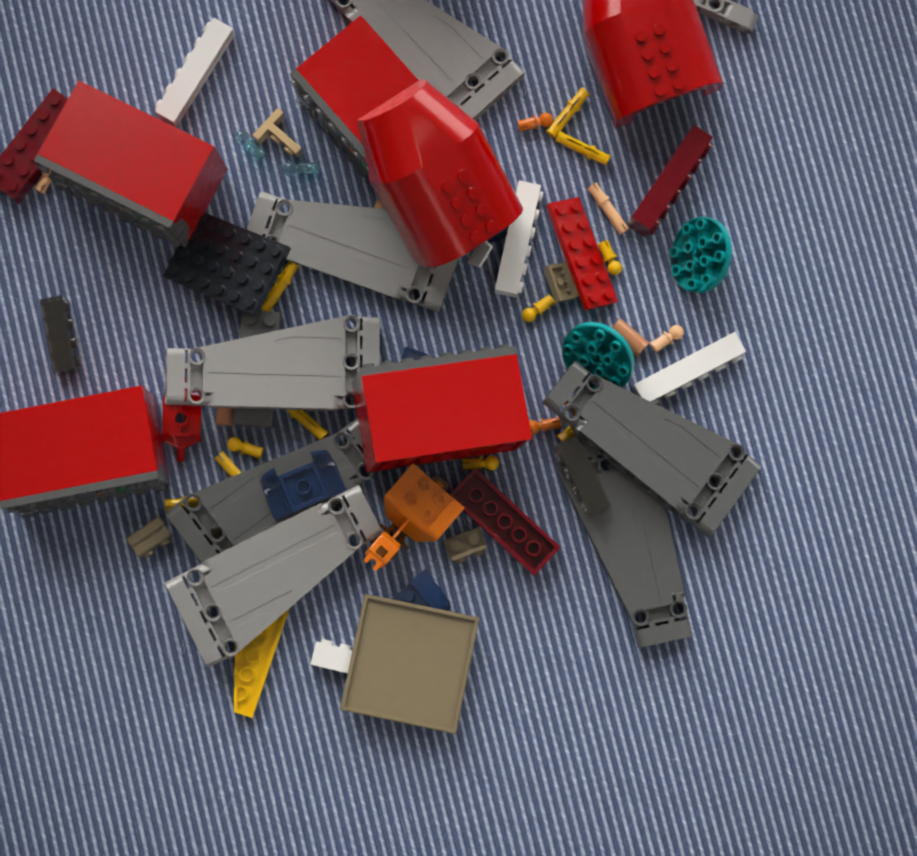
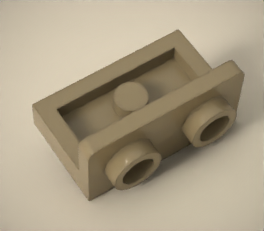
[543,261,579,303]

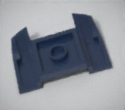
[260,450,347,520]
[392,569,451,611]

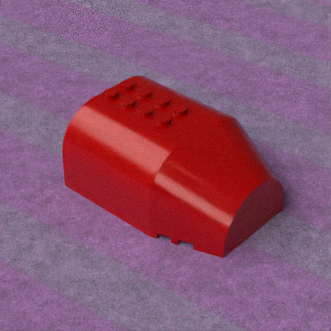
[582,0,724,129]
[357,79,523,267]

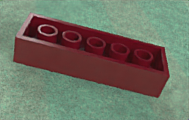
[0,88,68,204]
[628,125,713,239]
[450,468,561,577]

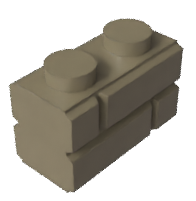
[126,516,174,559]

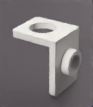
[467,241,493,268]

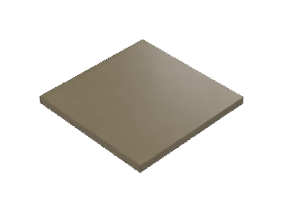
[340,594,480,734]

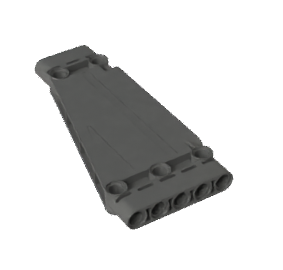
[542,361,761,537]
[165,418,379,562]
[553,441,692,648]

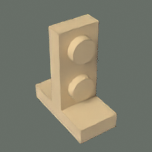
[253,108,303,158]

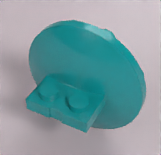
[669,217,732,293]
[562,322,635,389]

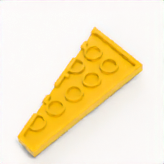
[234,608,290,718]

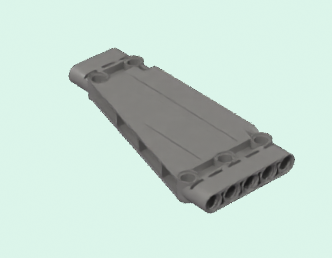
[331,0,525,121]
[247,191,459,313]
[165,315,380,411]
[165,485,382,668]

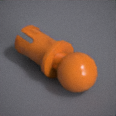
[517,113,553,132]
[529,417,562,435]

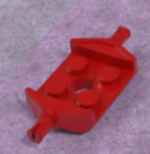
[162,377,201,462]

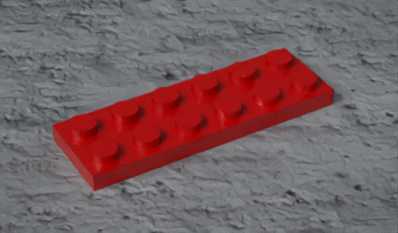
[546,197,618,311]

